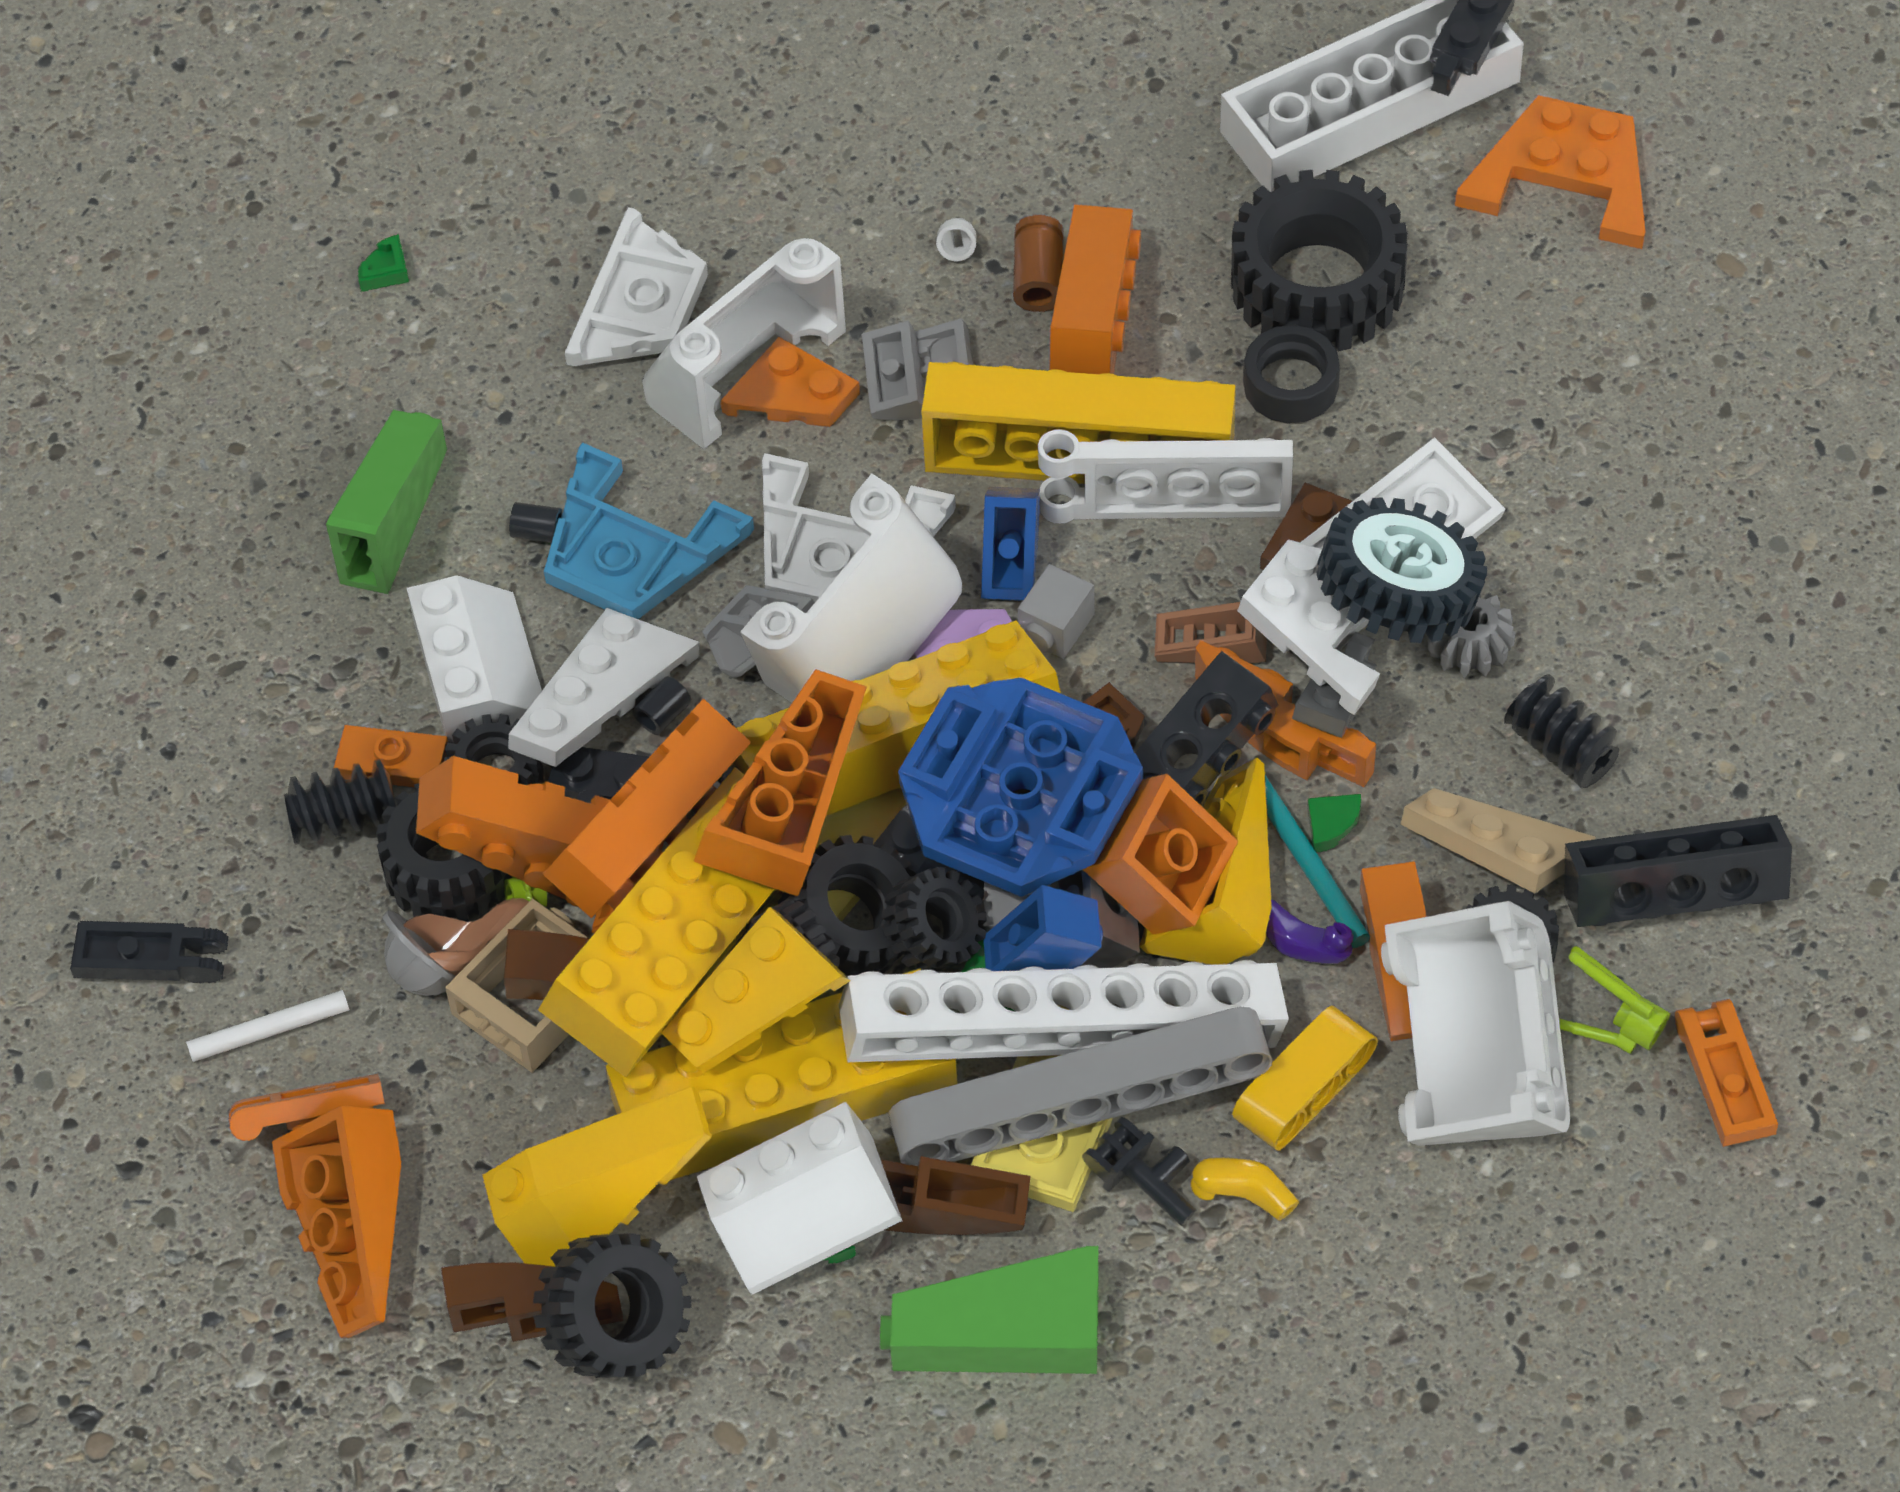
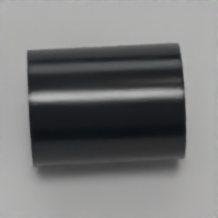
[509,502,563,543]
[633,676,691,735]

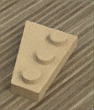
[1401,788,1596,893]

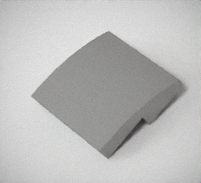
[862,318,973,420]

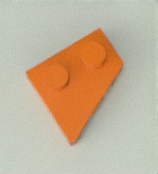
[721,337,860,427]

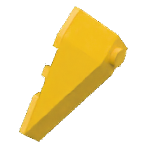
[1139,757,1272,965]
[482,1086,711,1267]

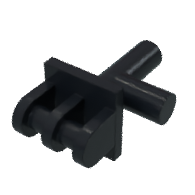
[1082,1117,1196,1226]

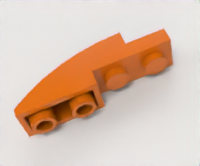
[1195,640,1376,787]

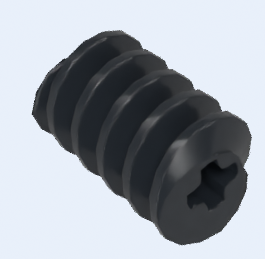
[1504,674,1619,788]
[284,759,397,845]

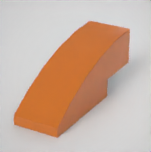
[1360,861,1427,1041]

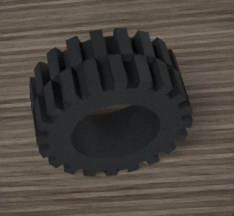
[1231,169,1408,352]

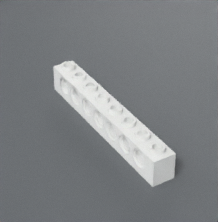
[838,960,1289,1062]

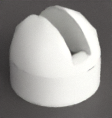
[936,218,976,261]

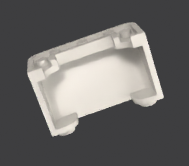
[643,238,846,449]
[740,473,962,703]
[1381,901,1570,1146]

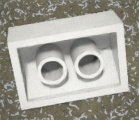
[407,575,542,743]
[697,1102,902,1295]

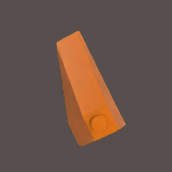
[272,1106,401,1338]

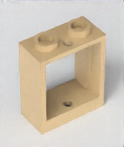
[445,899,587,1073]

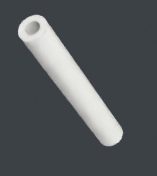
[186,990,349,1062]

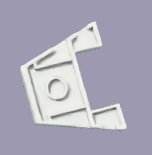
[762,453,956,602]
[1237,540,1380,715]

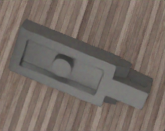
[1292,632,1377,738]

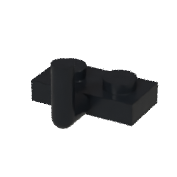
[548,747,649,803]

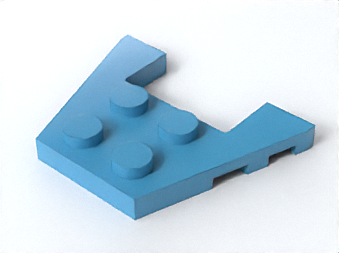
[544,442,754,619]

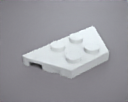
[565,207,708,366]

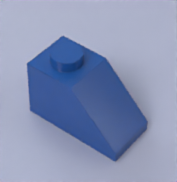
[981,486,1040,600]
[984,885,1103,971]

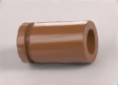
[1013,215,1064,312]

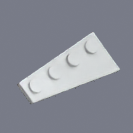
[508,608,699,767]

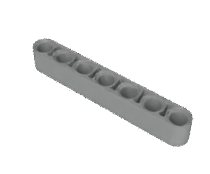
[889,1007,1272,1166]

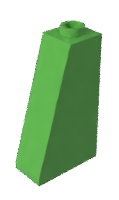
[326,410,447,594]
[880,1246,1099,1374]

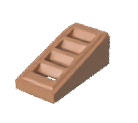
[1154,602,1267,664]

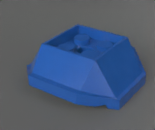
[898,678,1143,897]

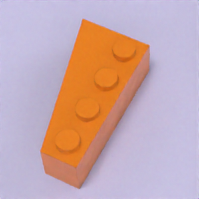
[1050,204,1141,374]
[694,669,867,896]
[543,698,751,918]
[416,756,641,907]

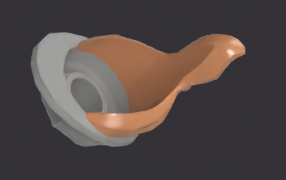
[382,898,529,996]

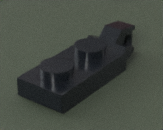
[1429,0,1515,96]

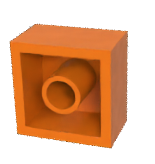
[1083,774,1238,934]

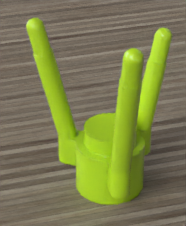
[1559,946,1671,1054]

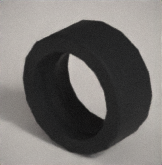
[1243,325,1340,424]

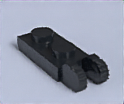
[70,921,229,984]

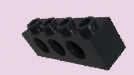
[1135,651,1278,806]
[1564,815,1792,927]

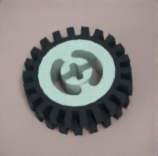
[1316,497,1487,643]

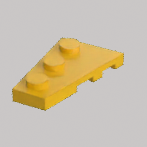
[661,907,851,1072]

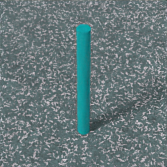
[1265,775,1370,948]

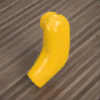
[1191,1158,1299,1221]

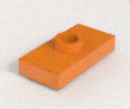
[334,725,448,787]

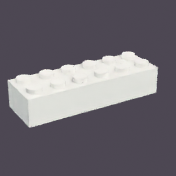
[1220,0,1524,192]

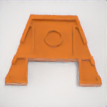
[1455,95,1646,249]

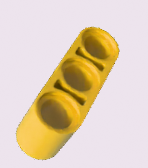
[1232,1005,1378,1151]

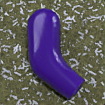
[1266,900,1354,964]

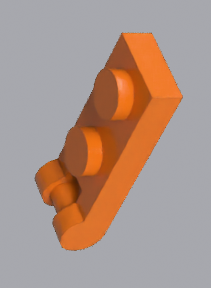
[1675,999,1778,1147]
[229,1074,385,1141]

